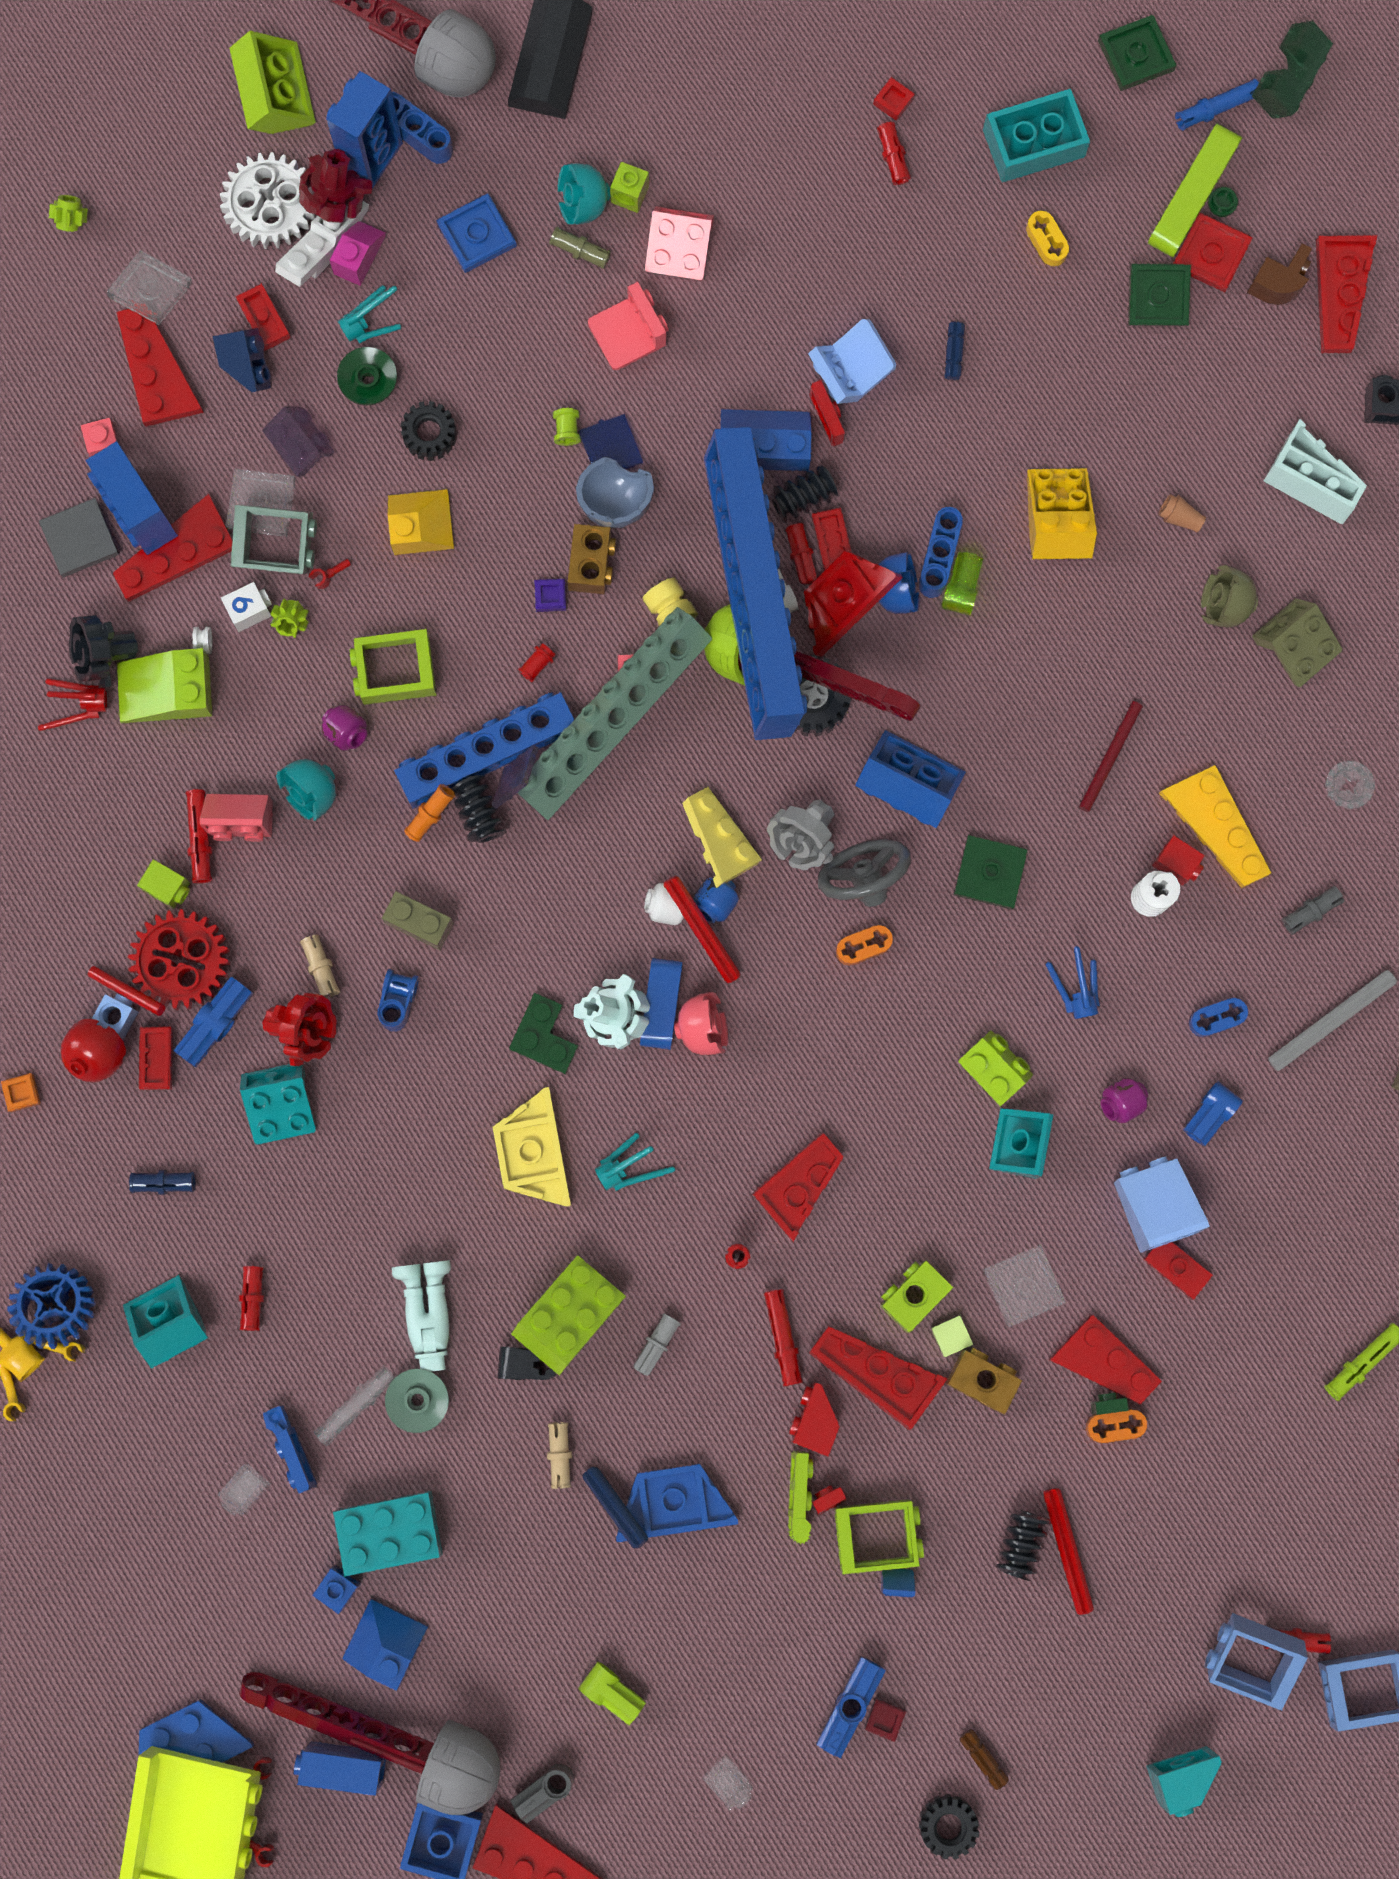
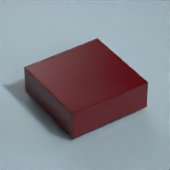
[864,1698,906,1742]

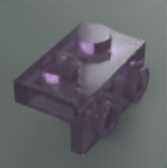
[262,406,334,477]

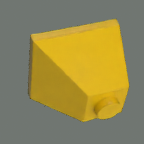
[388,489,454,555]

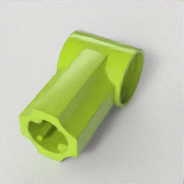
[578,1662,646,1726]

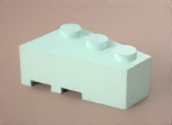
[1264,419,1367,525]

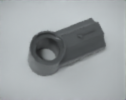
[510,1764,574,1824]

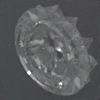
[1325,761,1375,810]

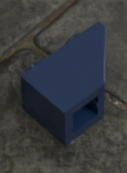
[212,328,271,392]

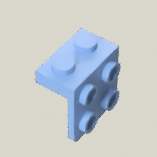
[808,319,896,404]

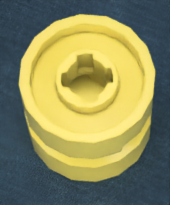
[643,578,698,626]

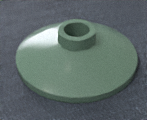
[385,1369,449,1433]

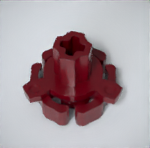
[299,148,372,223]

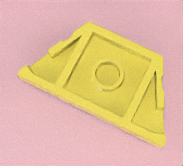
[493,1087,571,1207]

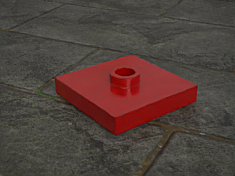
[1173,212,1253,293]

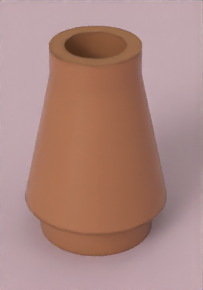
[1158,494,1206,533]

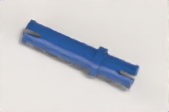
[1175,79,1262,131]

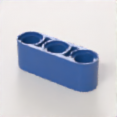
[391,91,453,164]
[918,507,963,598]
[640,958,683,1050]

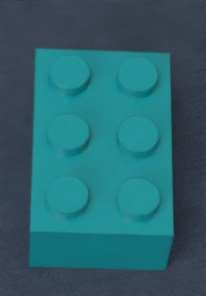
[983,88,1090,183]
[333,1491,443,1577]

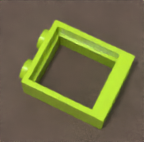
[349,629,436,705]
[834,1499,924,1574]

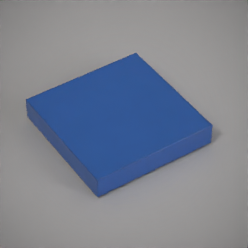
[436,193,517,273]

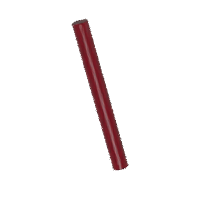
[1079,701,1143,812]

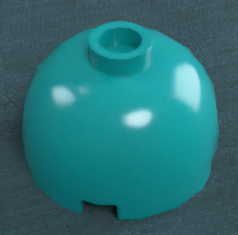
[557,163,610,225]
[276,759,336,821]

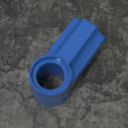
[1183,1081,1243,1146]

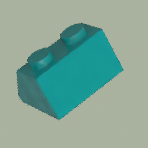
[123,1275,208,1369]
[1146,1746,1222,1817]

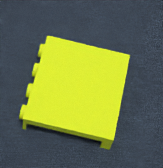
[119,1746,263,1879]

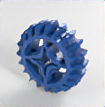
[7,1263,96,1349]

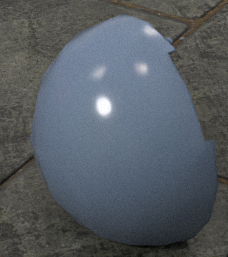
[576,457,654,528]

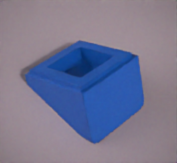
[881,1568,916,1597]

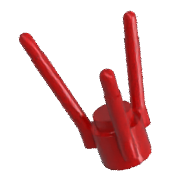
[38,679,107,731]

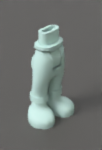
[392,1260,451,1371]

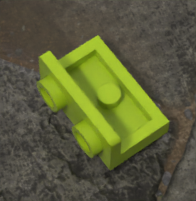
[958,1030,1033,1107]

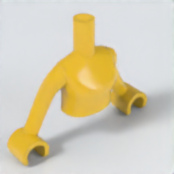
[0,1327,85,1421]

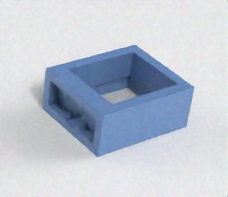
[1204,1613,1308,1711]
[1318,1649,1399,1732]

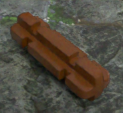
[959,1729,1009,1790]

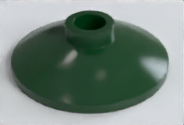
[337,347,397,406]

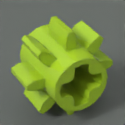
[49,195,88,232]
[270,599,309,638]

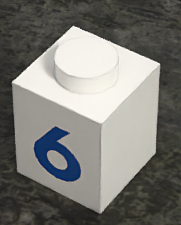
[221,582,272,632]

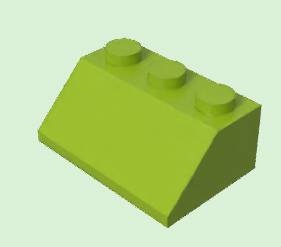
[229,31,316,134]

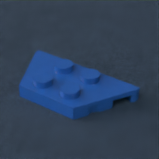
[616,1464,738,1542]
[138,1699,254,1763]

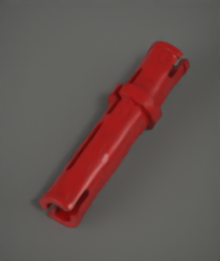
[185,789,213,884]
[763,1289,803,1387]

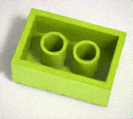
[511,1255,626,1376]

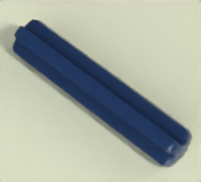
[582,1467,648,1549]

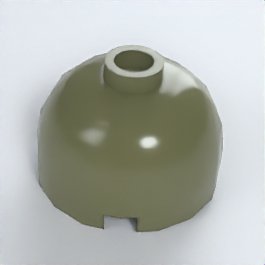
[1201,565,1258,627]

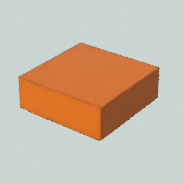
[1,1073,41,1112]

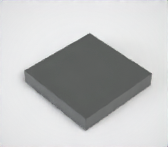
[39,498,119,577]

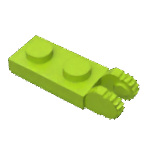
[788,1451,813,1544]

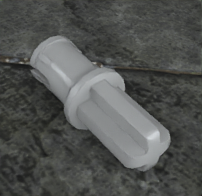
[634,1313,681,1376]

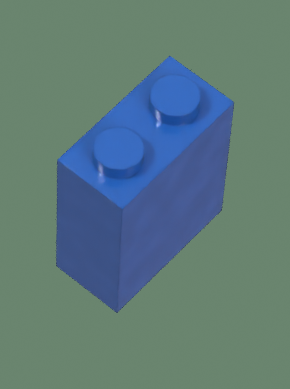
[294,1741,386,1796]

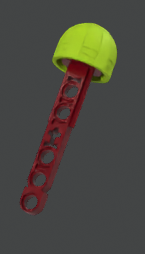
[704,604,921,721]

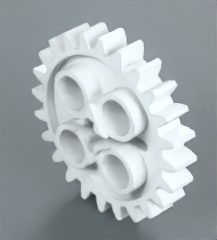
[220,152,315,249]

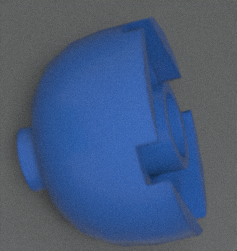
[878,552,920,614]

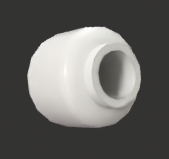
[644,883,684,925]

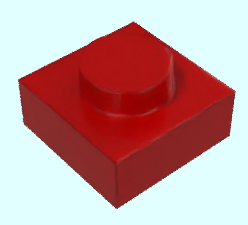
[873,77,915,121]
[812,1485,846,1515]

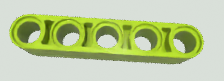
[1147,123,1243,258]

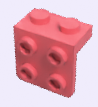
[588,282,669,370]

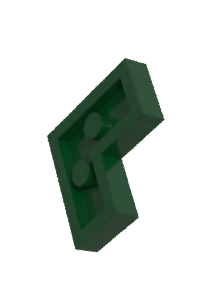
[509,992,578,1075]

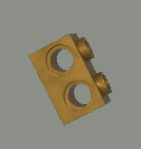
[568,524,616,594]

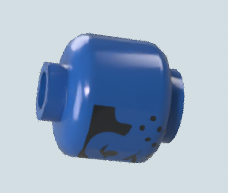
[693,877,739,923]

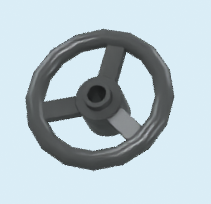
[817,839,911,907]

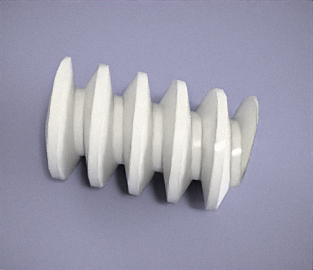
[1131,871,1180,917]

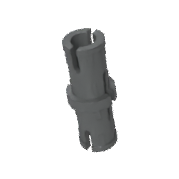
[1282,886,1345,935]

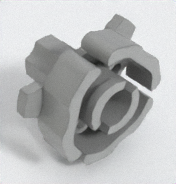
[767,800,835,870]

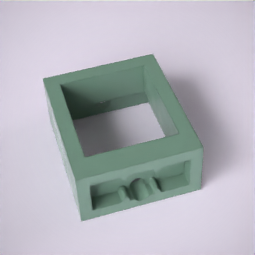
[231,504,317,574]

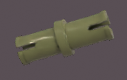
[549,226,611,269]

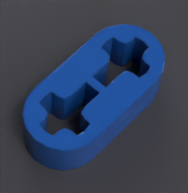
[1189,998,1248,1037]

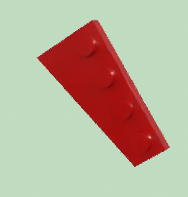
[1316,235,1378,353]
[116,305,204,427]
[113,494,233,602]

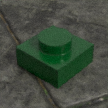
[1090,1392,1129,1415]

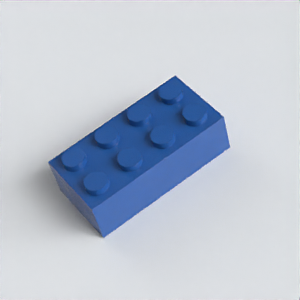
[326,71,403,189]

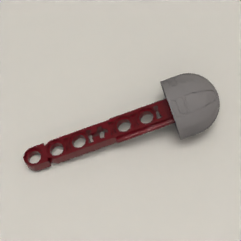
[328,0,496,97]
[239,1672,500,1815]

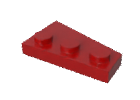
[751,1133,844,1242]

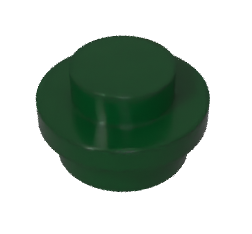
[1208,187,1238,217]

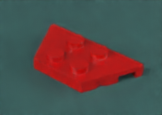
[804,551,903,657]

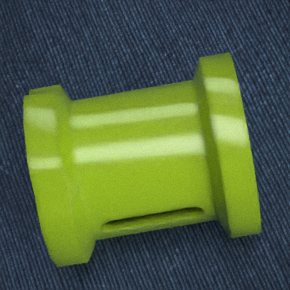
[553,408,581,446]

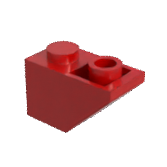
[788,1382,840,1457]

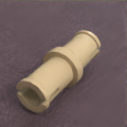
[300,935,340,999]
[547,1422,572,1489]

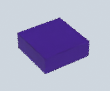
[534,579,566,612]

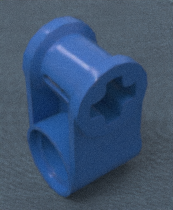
[377,969,419,1032]

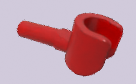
[309,559,351,589]

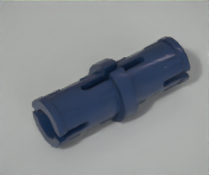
[129,1170,196,1195]

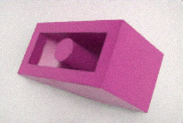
[330,221,386,286]

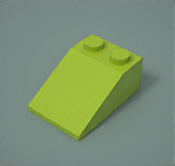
[117,648,212,723]

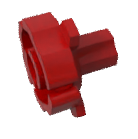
[262,992,337,1066]

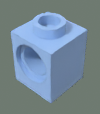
[92,993,138,1040]

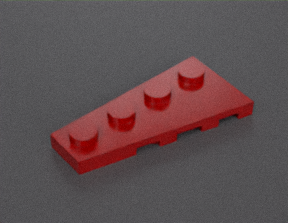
[809,1326,947,1430]
[472,1803,603,1879]

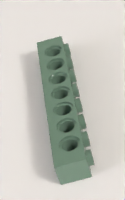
[512,607,712,820]

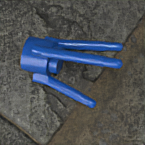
[1046,946,1100,1019]

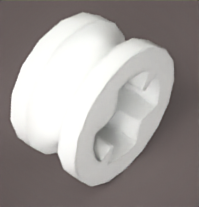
[193,627,212,654]

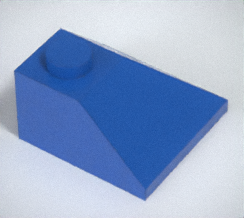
[342,1599,428,1691]

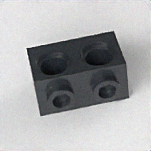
[1364,375,1399,425]

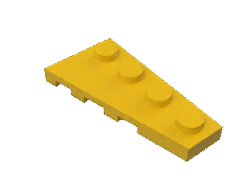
[1159,765,1271,888]

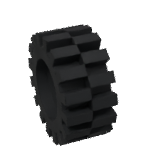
[401,401,457,461]
[919,1794,979,1859]

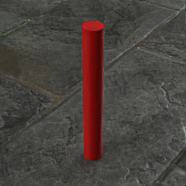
[88,966,165,1016]

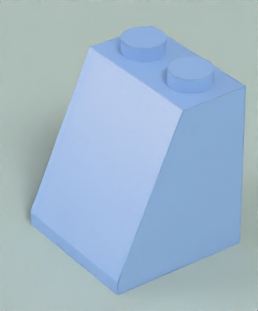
[1114,1157,1210,1253]

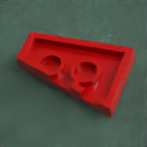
[1049,1315,1162,1404]

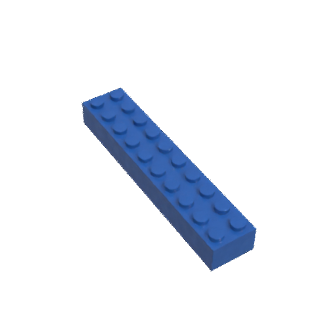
[704,427,807,740]

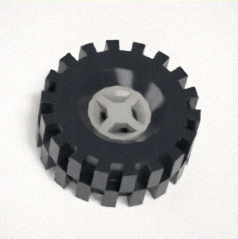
[794,655,851,737]

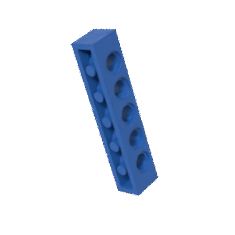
[394,692,574,809]

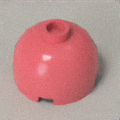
[674,992,728,1055]

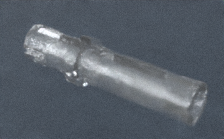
[313,1365,395,1446]

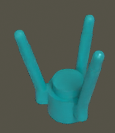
[337,285,401,344]
[595,1133,676,1191]

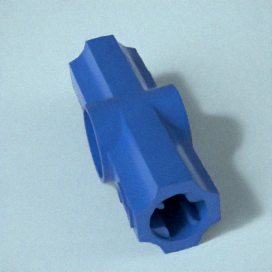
[173,977,254,1067]
[816,1656,886,1758]

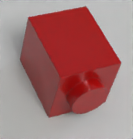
[1152,835,1205,886]

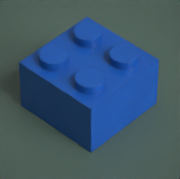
[400,1803,483,1879]

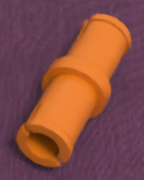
[404,784,455,842]

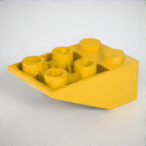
[1027,468,1097,559]

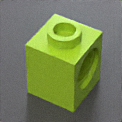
[610,162,649,213]
[137,859,190,909]

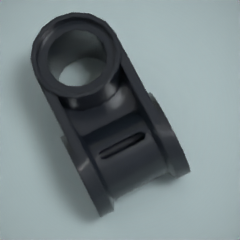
[497,1346,557,1380]

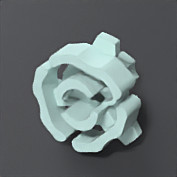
[574,974,650,1050]

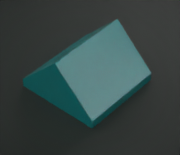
[989,1108,1053,1179]

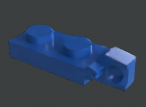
[263,1405,317,1494]

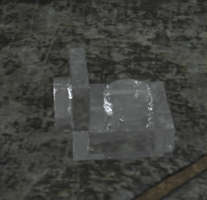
[702,1754,753,1811]

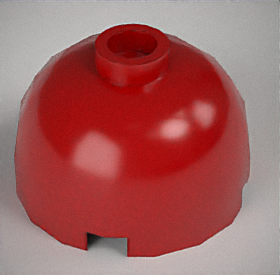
[61,1019,126,1082]

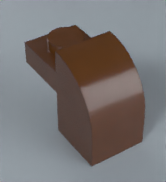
[1247,243,1312,305]

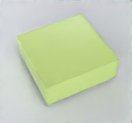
[931,1315,973,1357]

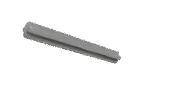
[1268,970,1397,1071]

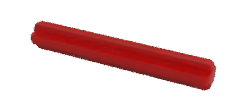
[664,875,740,983]
[1043,1488,1094,1615]

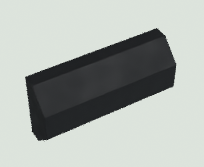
[508,0,593,119]

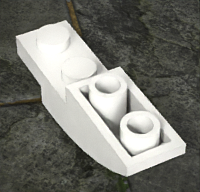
[275,197,369,287]

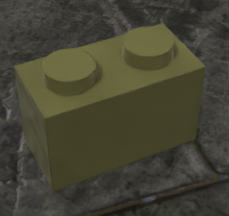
[381,891,454,951]

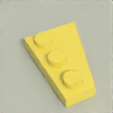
[682,787,762,888]

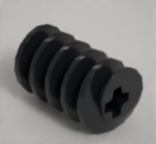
[771,465,839,524]
[451,775,506,843]
[995,1509,1051,1582]

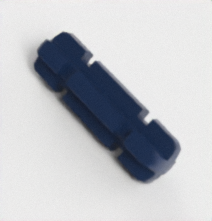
[944,321,965,381]

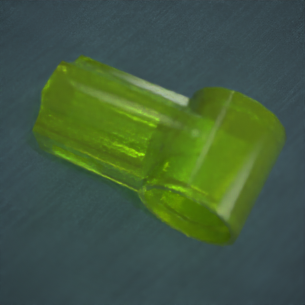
[941,552,983,616]

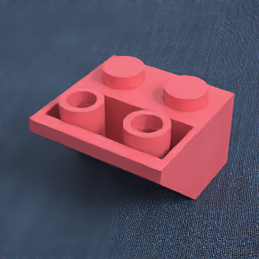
[200,794,273,842]

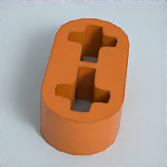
[836,925,893,966]
[1086,1409,1147,1443]

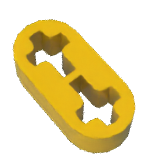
[1026,211,1069,266]

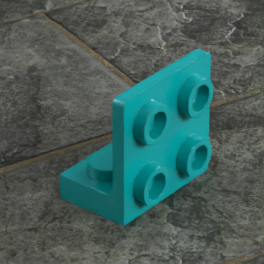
[240,1064,316,1145]

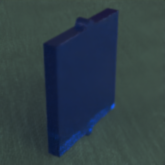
[578,414,643,469]

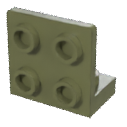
[1252,598,1342,687]

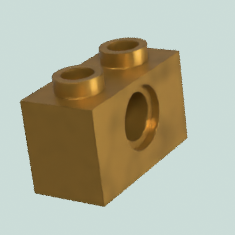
[945,1348,1022,1415]

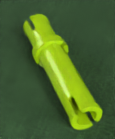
[1324,1323,1399,1401]

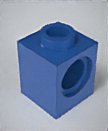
[312,1565,361,1614]

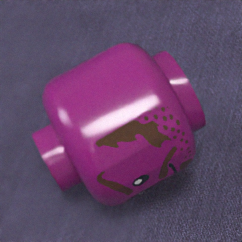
[321,705,367,751]
[1100,1078,1148,1123]

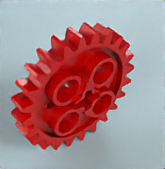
[127,909,231,1011]

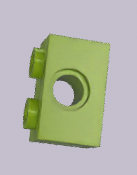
[880,1261,953,1333]

